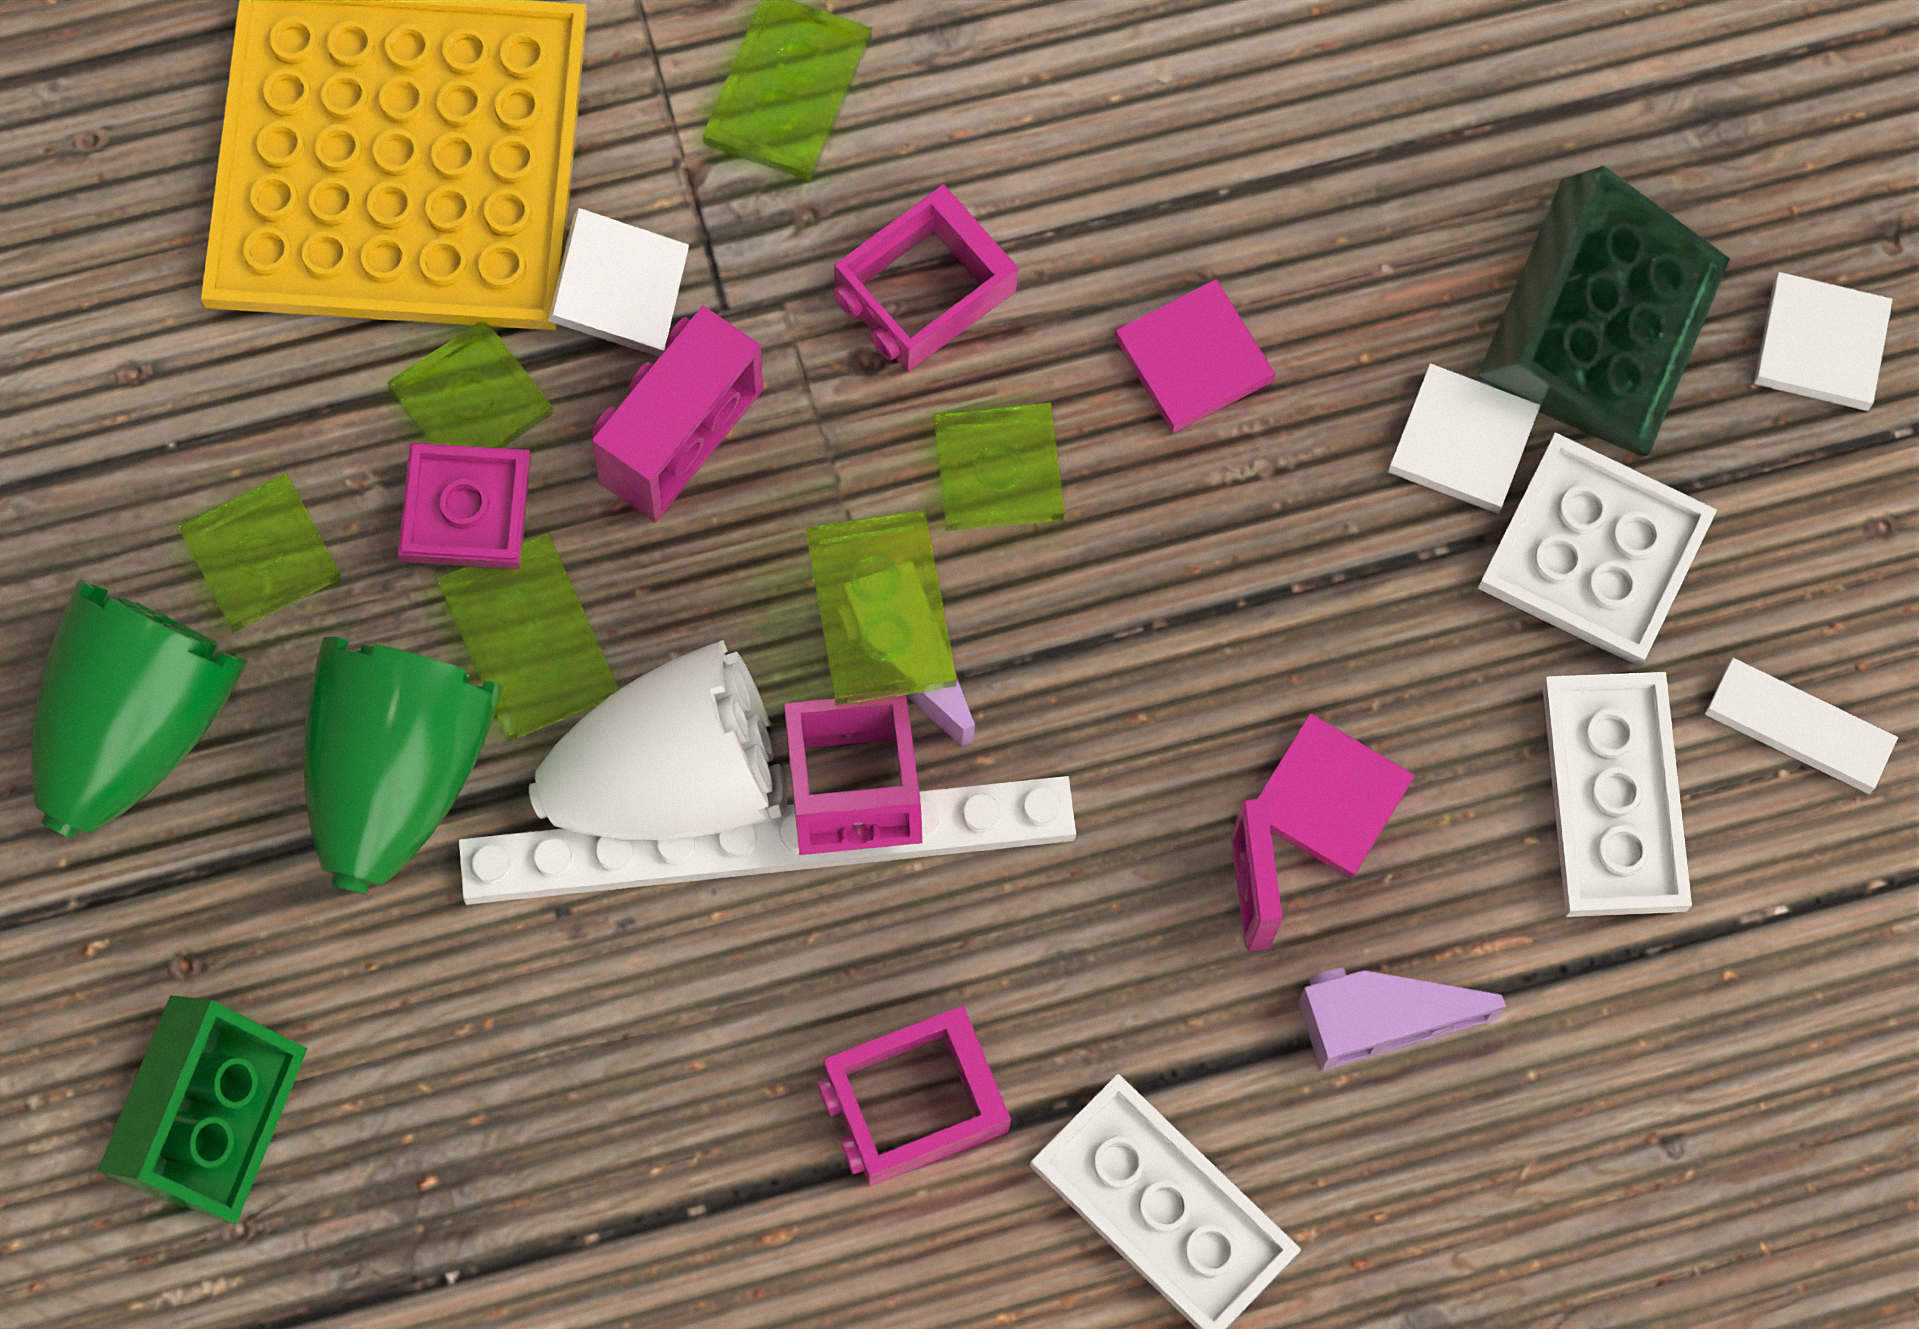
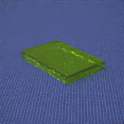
[703,0,872,182]
[805,509,957,706]
[437,533,619,742]

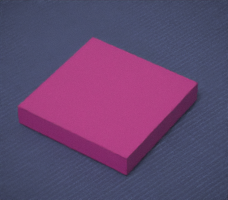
[1114,279,1275,434]
[398,443,531,570]
[1258,713,1415,880]
[1230,798,1283,952]

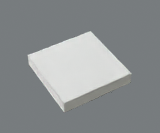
[548,208,689,357]
[1754,272,1893,411]
[1388,364,1540,514]

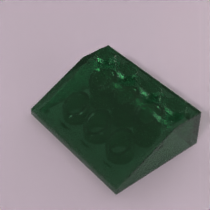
[1477,165,1730,457]

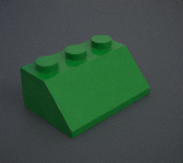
[97,995,308,1225]

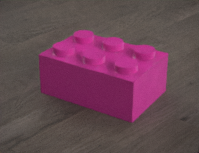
[591,305,763,523]

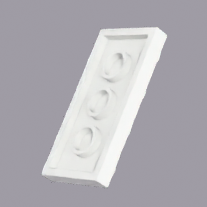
[1542,672,1692,917]
[1030,1074,1301,1329]

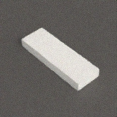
[1705,658,1898,795]

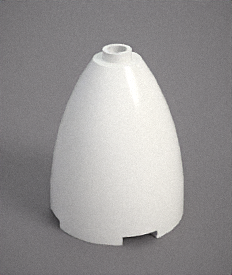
[529,640,787,840]

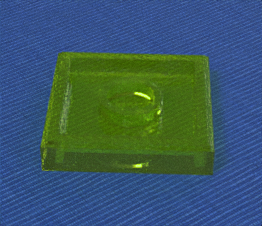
[387,321,554,448]
[933,403,1065,531]
[178,473,342,633]

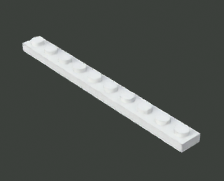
[459,776,1076,905]

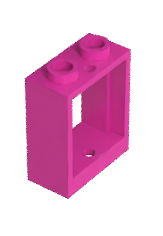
[833,184,1018,372]
[784,692,923,855]
[816,1005,1011,1187]

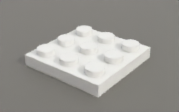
[1478,432,1717,667]

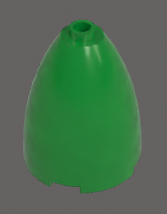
[31,579,248,838]
[303,636,503,895]

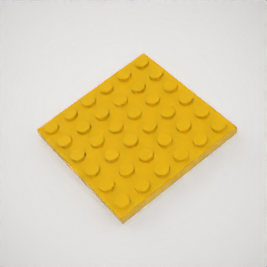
[201,0,587,331]

